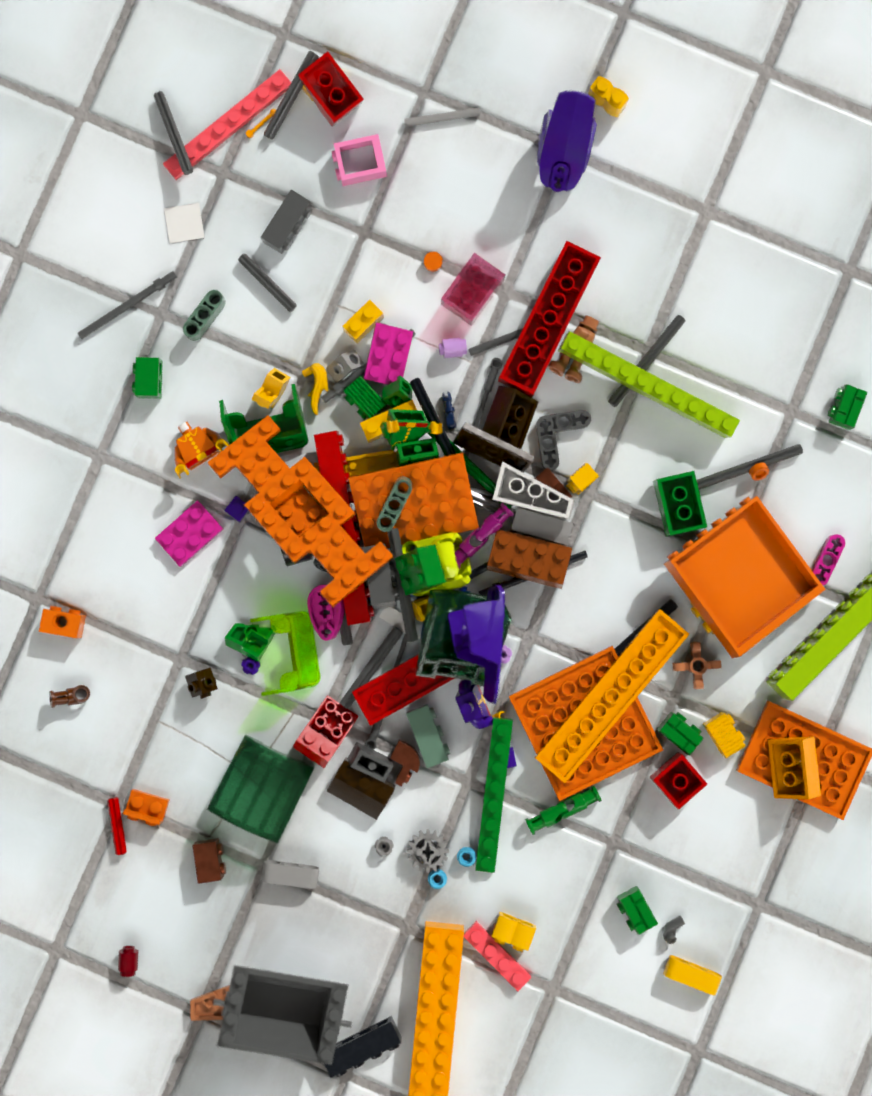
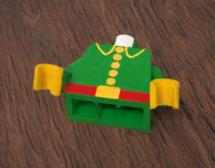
[380,409,442,452]

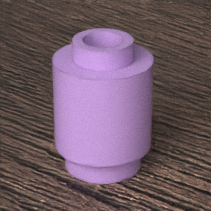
[439,338,467,358]

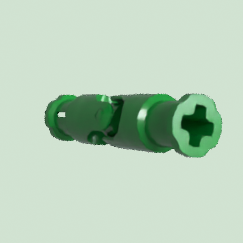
[525,785,602,835]

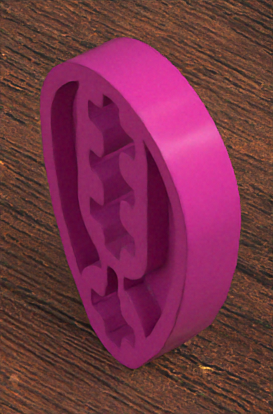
[307,584,345,641]

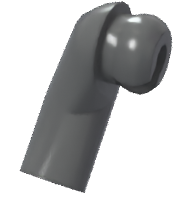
[663,916,685,944]

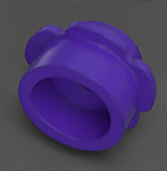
[241,657,260,675]

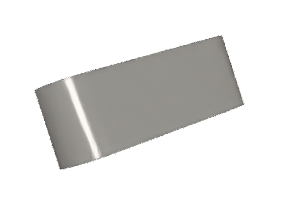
[261,860,319,889]

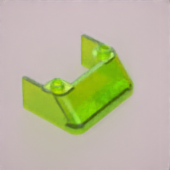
[250,611,321,696]

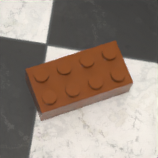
[487,530,572,589]

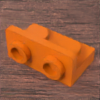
[123,789,170,826]

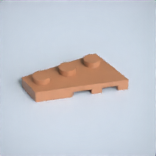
[190,985,230,1021]

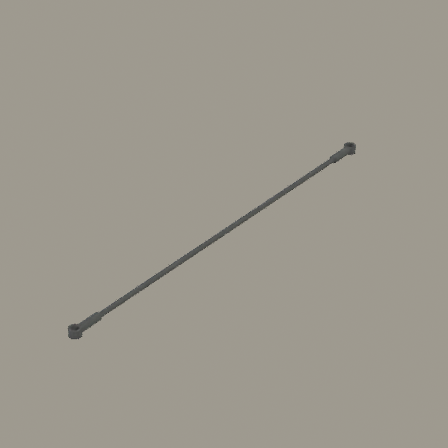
[365,358,502,750]

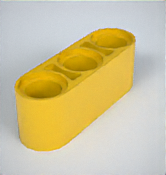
[663,955,722,995]

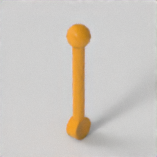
[246,109,276,138]

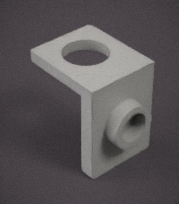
[326,349,364,383]

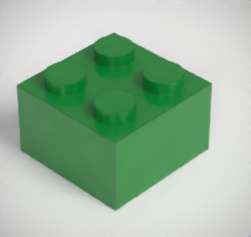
[395,544,446,596]

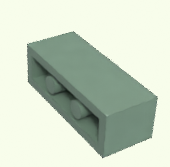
[406,704,451,768]

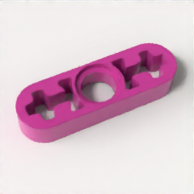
[812,534,845,586]

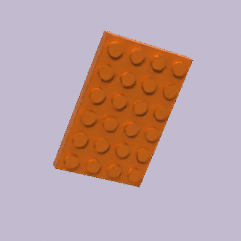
[348,452,479,548]
[736,700,872,820]

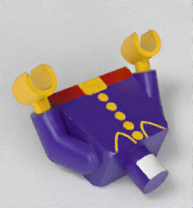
[455,668,505,729]

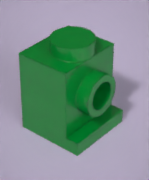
[382,376,413,408]

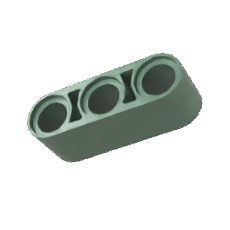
[183,290,226,341]
[377,476,412,532]

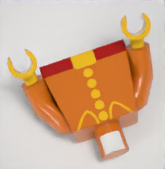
[175,422,229,478]

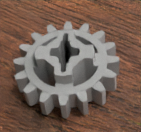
[407,829,449,873]

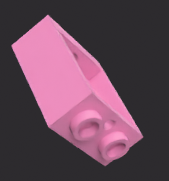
[331,134,387,186]

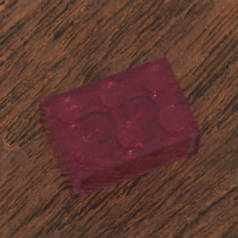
[441,253,505,326]

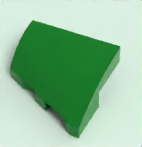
[225,623,277,662]

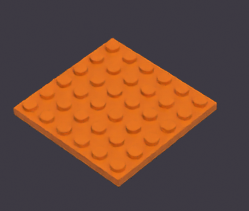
[509,646,663,801]

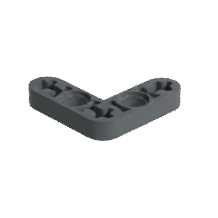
[536,410,591,471]

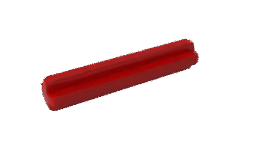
[107,797,127,855]

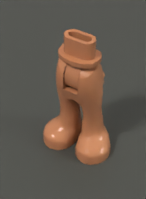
[548,315,599,383]

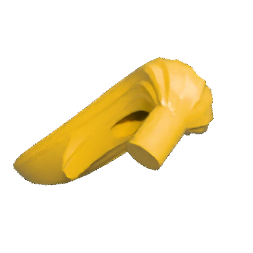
[302,363,328,415]

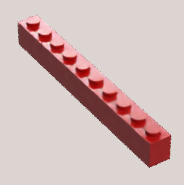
[314,431,375,625]

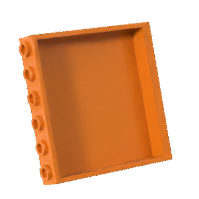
[664,496,826,658]

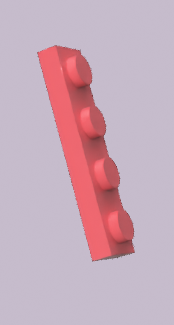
[464,921,532,991]

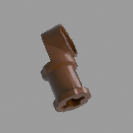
[49,685,90,708]

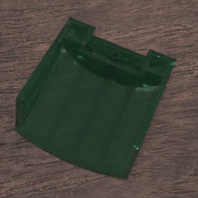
[415,589,511,686]
[207,735,315,843]

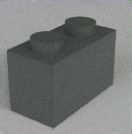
[347,742,394,782]

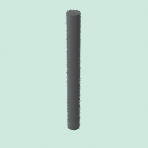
[468,328,523,356]

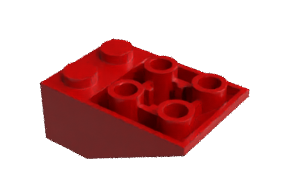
[293,695,359,768]

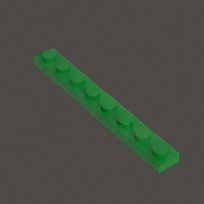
[475,717,513,873]

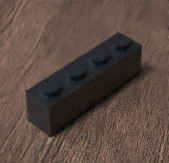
[324,1016,402,1078]

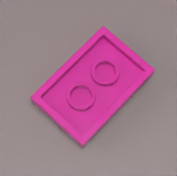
[363,322,414,385]
[155,500,224,567]

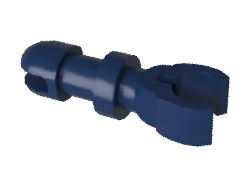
[442,392,457,430]

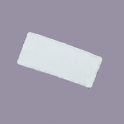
[379,607,416,634]

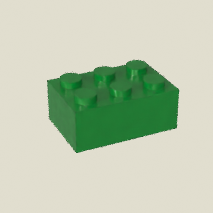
[653,471,707,537]

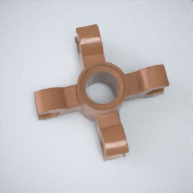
[673,642,721,689]

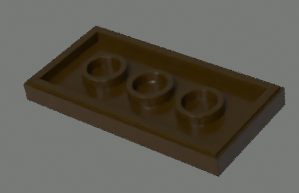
[453,422,535,473]

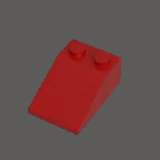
[298,51,364,127]

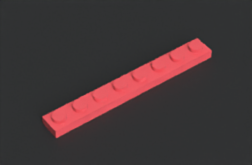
[163,69,291,180]

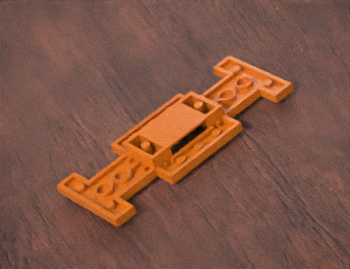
[207,415,393,608]

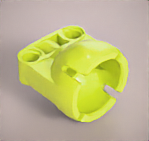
[402,532,471,596]

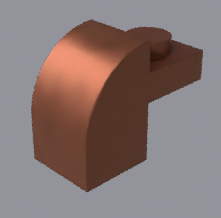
[390,739,420,787]

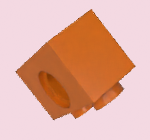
[39,606,86,638]

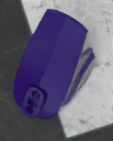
[537,91,597,192]
[447,585,505,704]

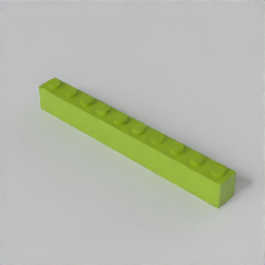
[558,331,740,438]

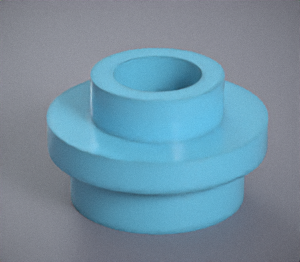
[457,847,476,867]
[428,869,447,889]

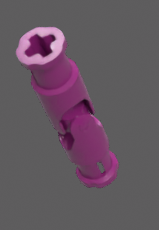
[455,503,514,569]

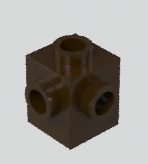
[185,667,218,699]

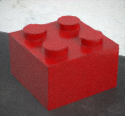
[650,752,708,810]

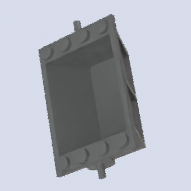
[213,965,352,1065]

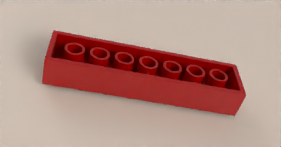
[498,241,601,398]

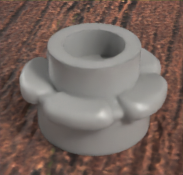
[374,836,394,856]

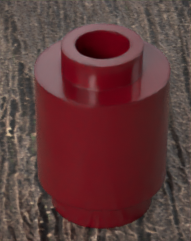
[118,946,139,977]

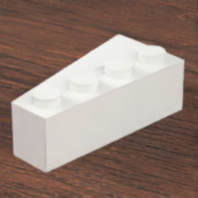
[493,462,575,520]

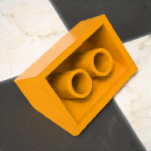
[768,737,821,800]

